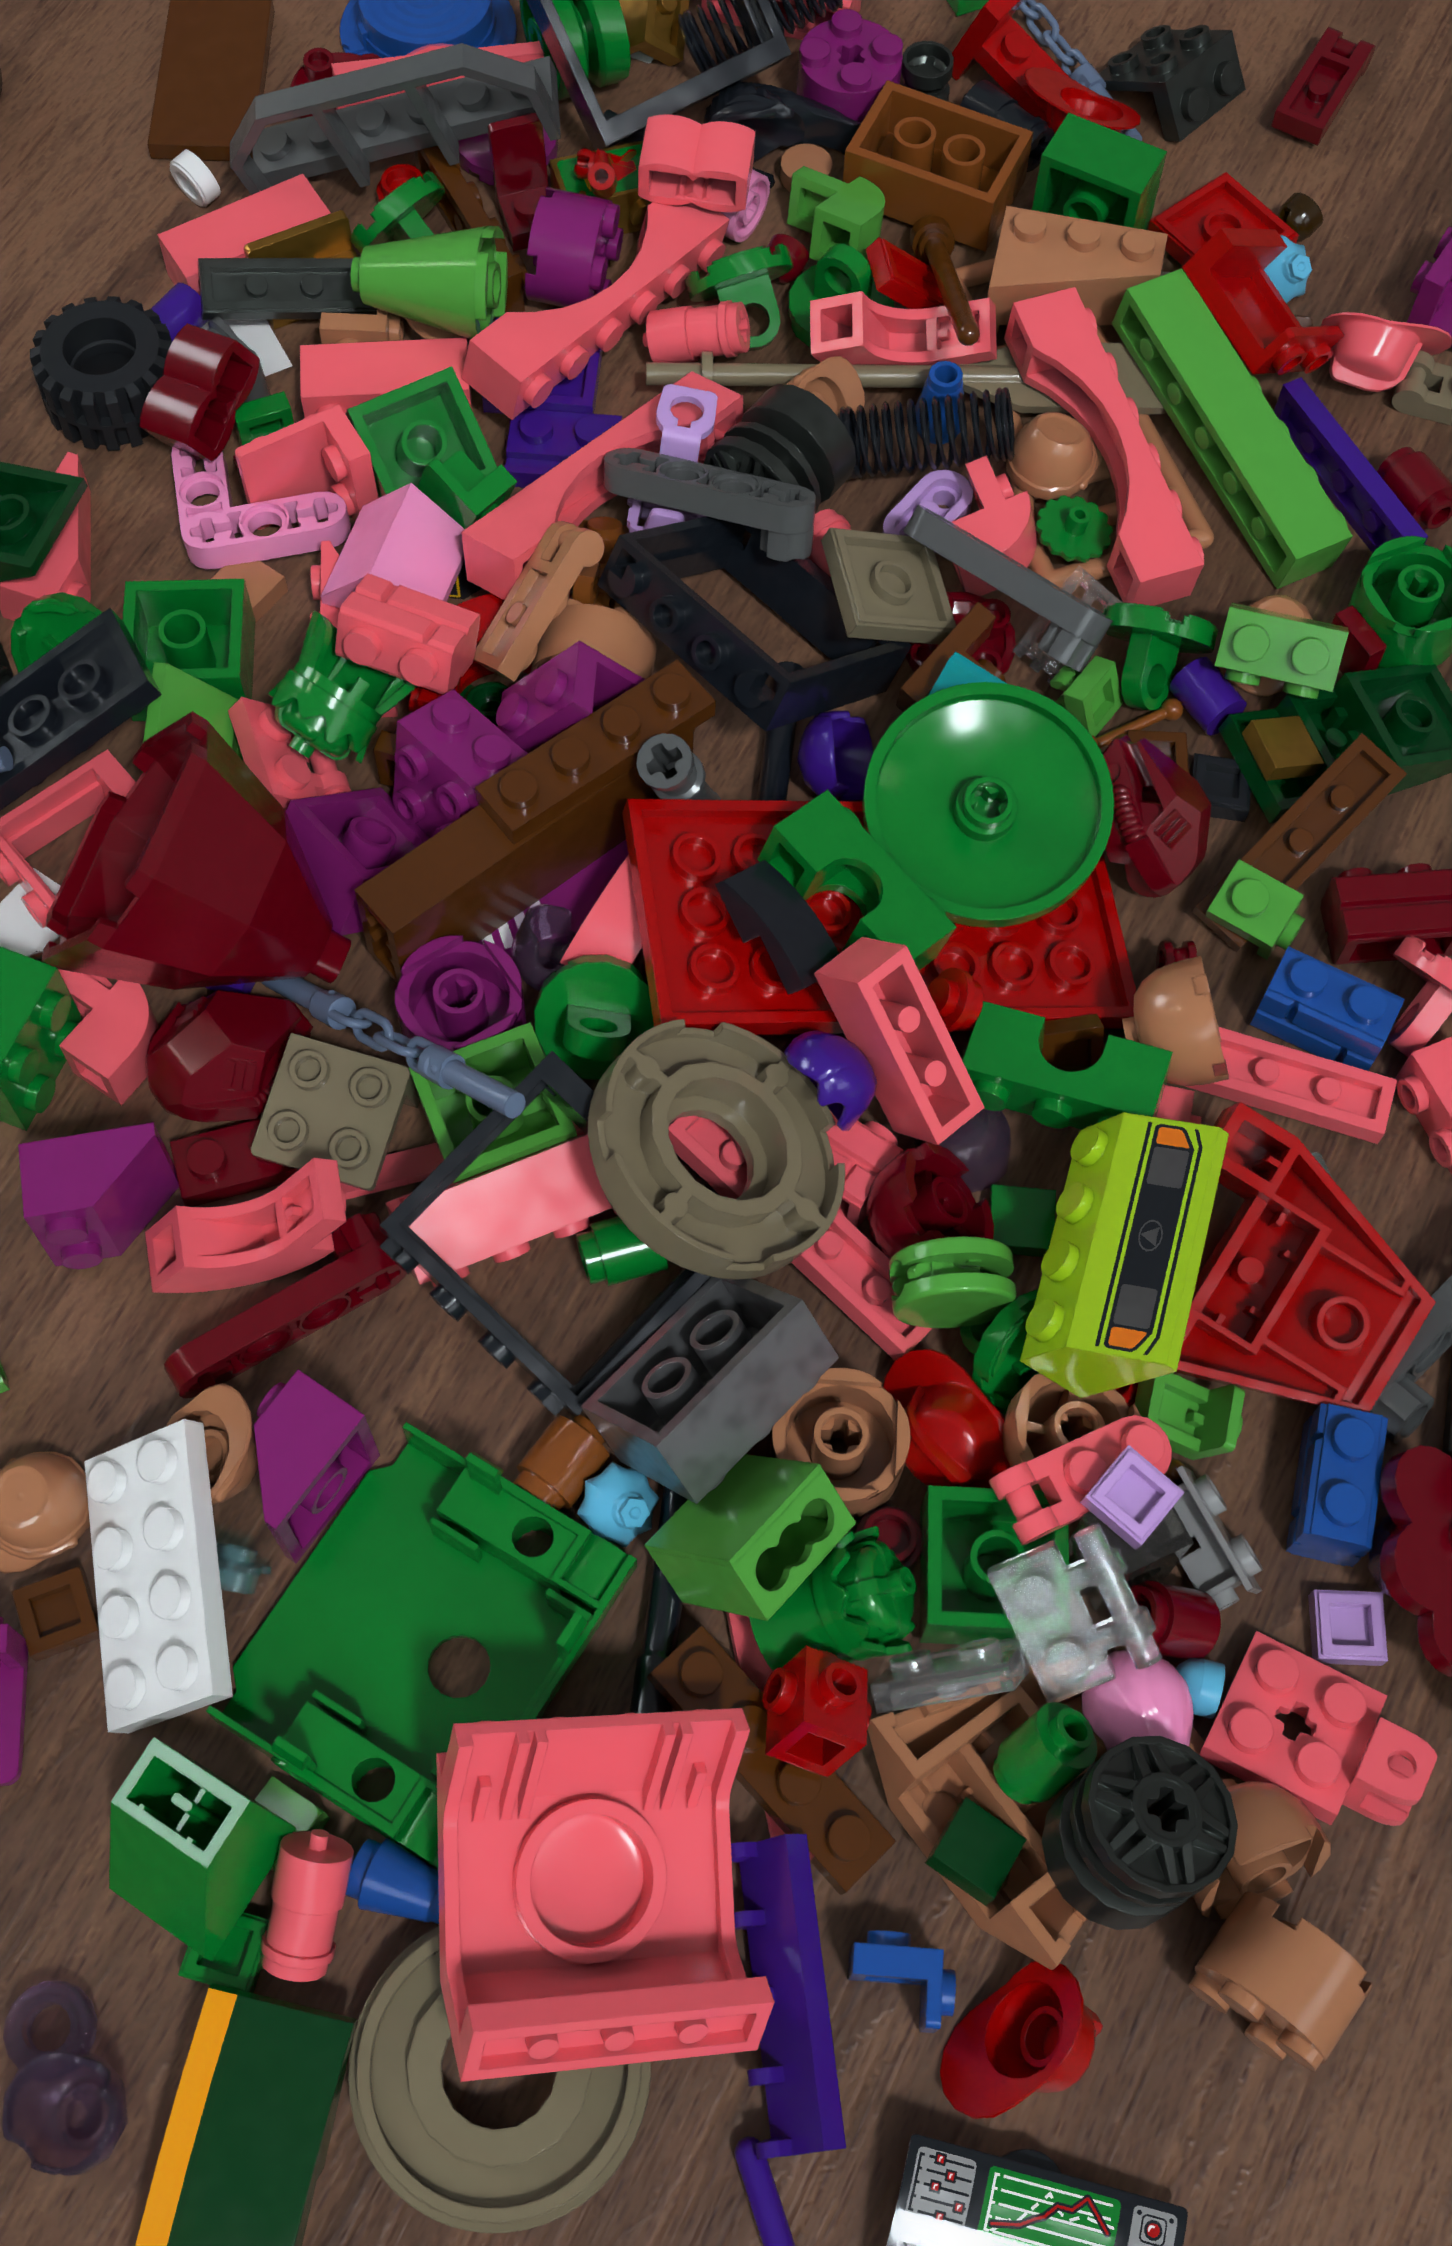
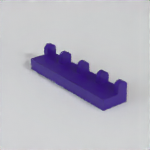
[1274,377,1428,553]
[731,1834,846,2160]

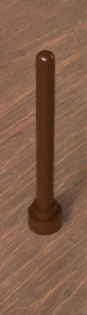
[910,215,980,346]

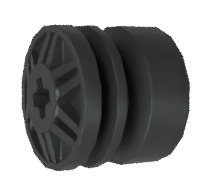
[704,384,856,514]
[1042,1736,1238,1930]

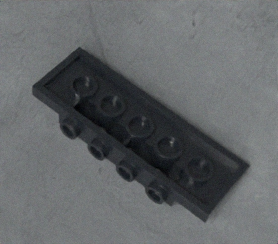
[0,608,162,811]

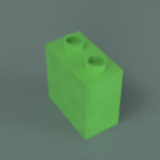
[644,1454,856,1621]

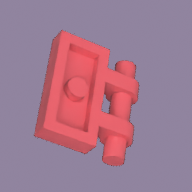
[228,697,351,811]

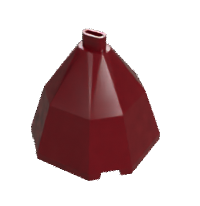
[42,711,351,990]

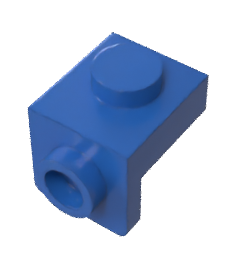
[848,1930,956,2033]

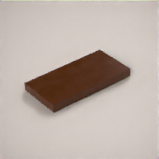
[147,0,275,161]

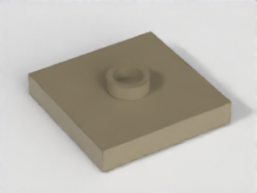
[821,528,956,645]

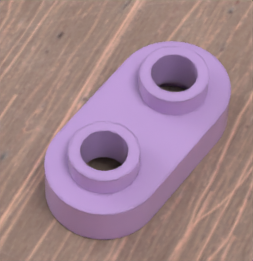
[882,470,973,553]

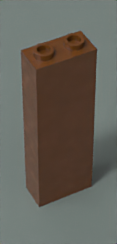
[354,728,695,985]

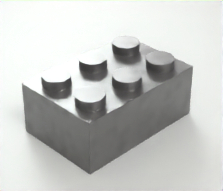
[580,1277,839,1504]

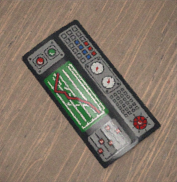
[886,2134,1188,2246]

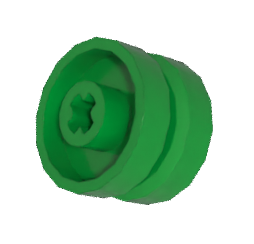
[519,0,631,101]

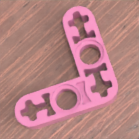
[171,447,351,569]

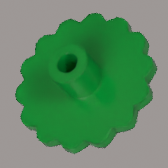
[1035,495,1113,563]

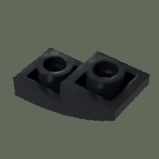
[715,860,839,995]

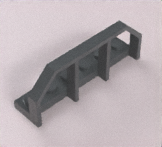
[230,43,561,195]

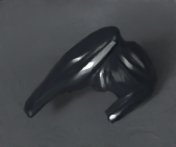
[703,81,862,189]

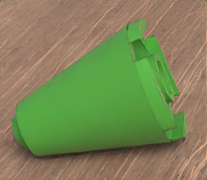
[351,226,508,339]

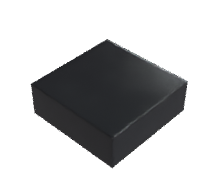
[1190,753,1251,822]

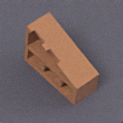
[987,206,1168,333]

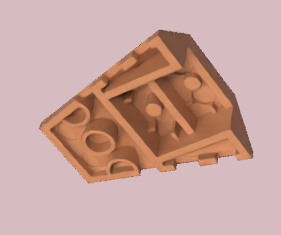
[868,1631,1205,1970]

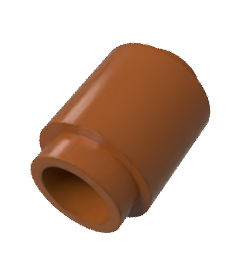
[513,1414,610,1511]

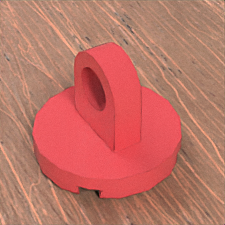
[1387,935,1452,1057]

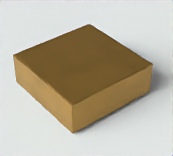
[1242,716,1324,781]

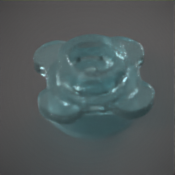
[217,1542,272,1594]

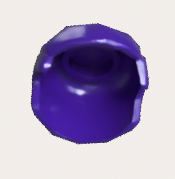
[797,711,873,801]
[784,1030,877,1131]

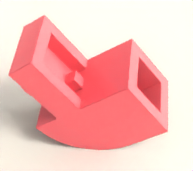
[952,455,1037,596]
[58,969,159,1106]

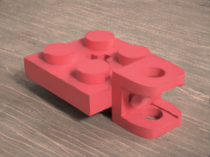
[1199,1631,1437,1826]

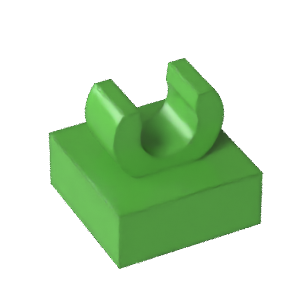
[1050,655,1123,737]

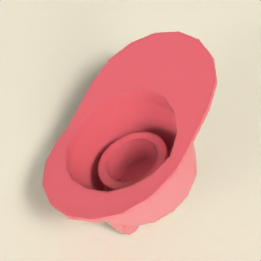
[1321,312,1452,392]

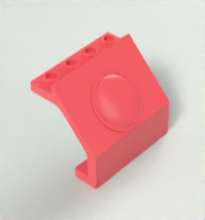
[436,1708,775,2082]

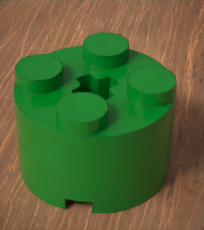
[1347,536,1452,669]

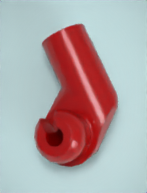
[574,148,617,199]

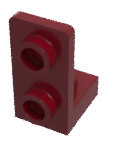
[487,112,549,251]

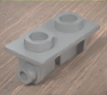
[1159,1466,1263,1612]

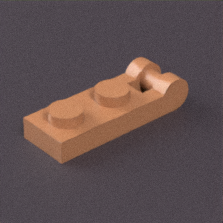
[473,521,604,682]

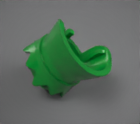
[268,610,417,764]
[749,1526,917,1671]

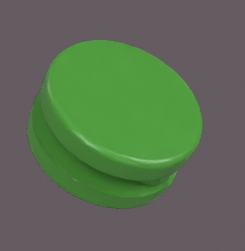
[889,1236,1017,1328]

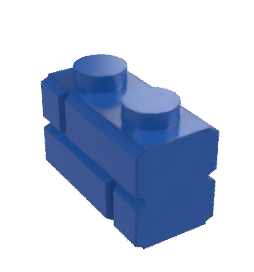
[1250,946,1405,1071]
[1286,1403,1388,1567]

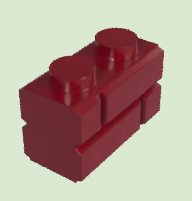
[1320,863,1452,965]

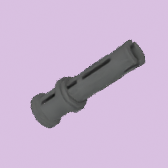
[636,733,722,800]

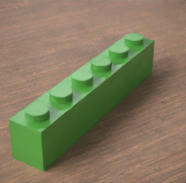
[1111,268,1353,589]

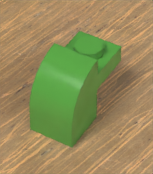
[787,166,885,272]

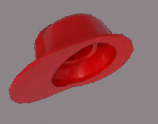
[1024,67,1141,135]
[883,1349,1011,1488]
[940,1961,1103,2119]

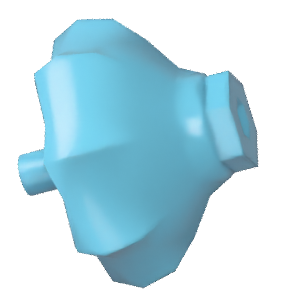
[1264,235,1313,304]
[577,1462,659,1547]

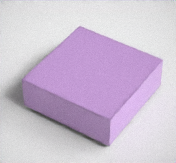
[1080,1445,1185,1550]
[1308,1590,1388,1666]

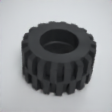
[30,296,172,451]

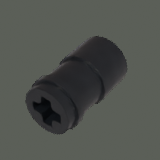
[960,79,1054,172]

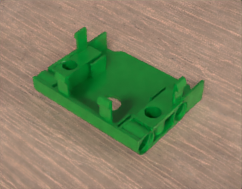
[206,1422,637,1870]

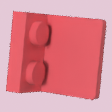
[234,404,378,530]

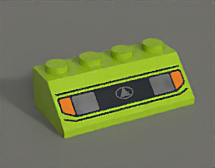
[1020,1112,1229,1398]

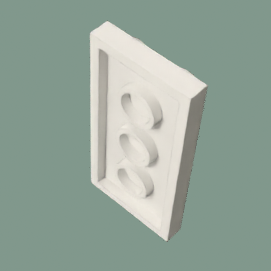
[84,1419,233,1734]

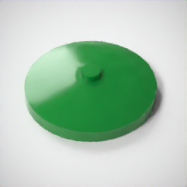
[862,682,1114,928]

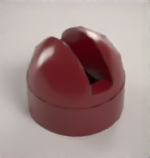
[767,234,809,284]

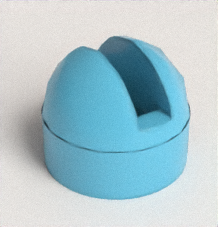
[1176,1658,1225,1719]

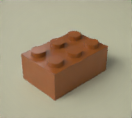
[843,80,1033,252]

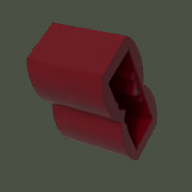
[140,323,260,462]

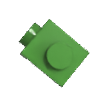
[1205,859,1306,960]
[1135,1373,1245,1460]

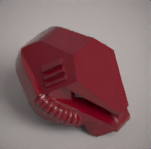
[1103,734,1211,898]
[146,990,313,1122]

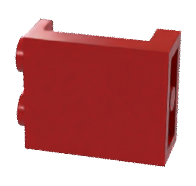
[1182,228,1344,375]

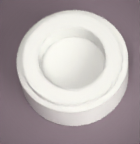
[170,149,221,207]

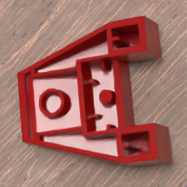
[1175,1102,1436,1413]

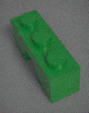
[757,789,956,970]
[963,1001,1173,1129]

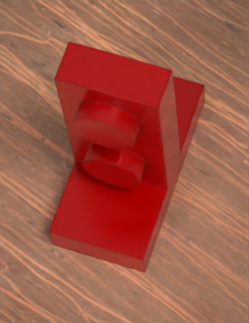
[952,0,1070,121]

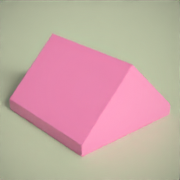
[321,483,465,608]

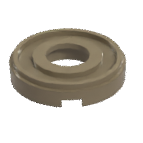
[588,1019,845,1280]
[348,1926,651,2233]

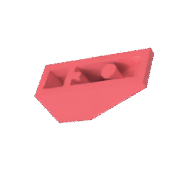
[0,452,91,621]

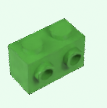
[1214,602,1349,699]

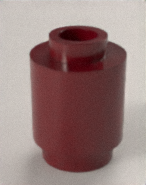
[1377,447,1452,530]
[1116,1581,1221,1659]

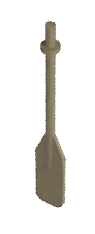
[646,343,1167,414]

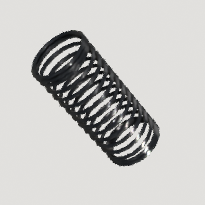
[678,0,843,73]
[838,387,1015,480]

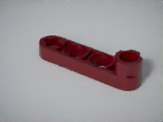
[164,1212,407,1398]

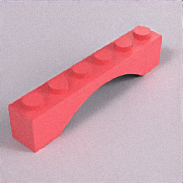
[462,202,730,420]
[1004,287,1204,606]
[461,371,743,601]

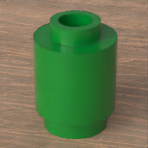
[576,1216,668,1287]
[993,1702,1097,1804]

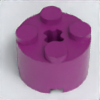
[796,9,903,121]
[525,187,623,307]
[395,936,527,1062]

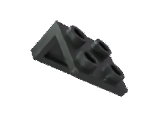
[1099,25,1246,142]

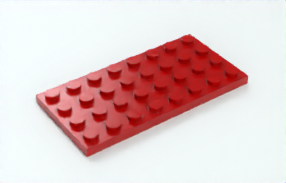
[622,799,1136,1035]

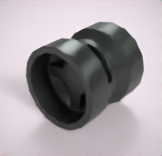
[900,41,954,101]

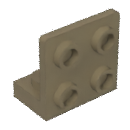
[251,1033,420,1191]

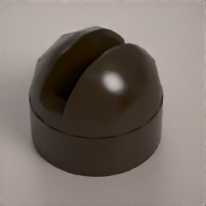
[1277,193,1323,242]

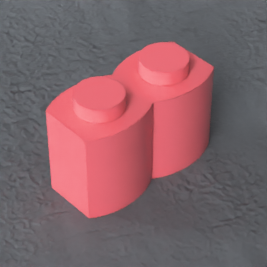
[638,114,756,212]

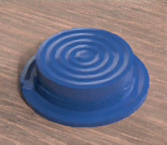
[340,0,517,58]

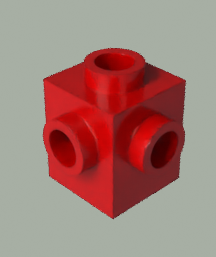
[762,1645,872,1777]

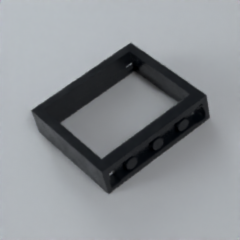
[526,0,792,150]
[597,516,912,732]
[379,1051,710,1416]

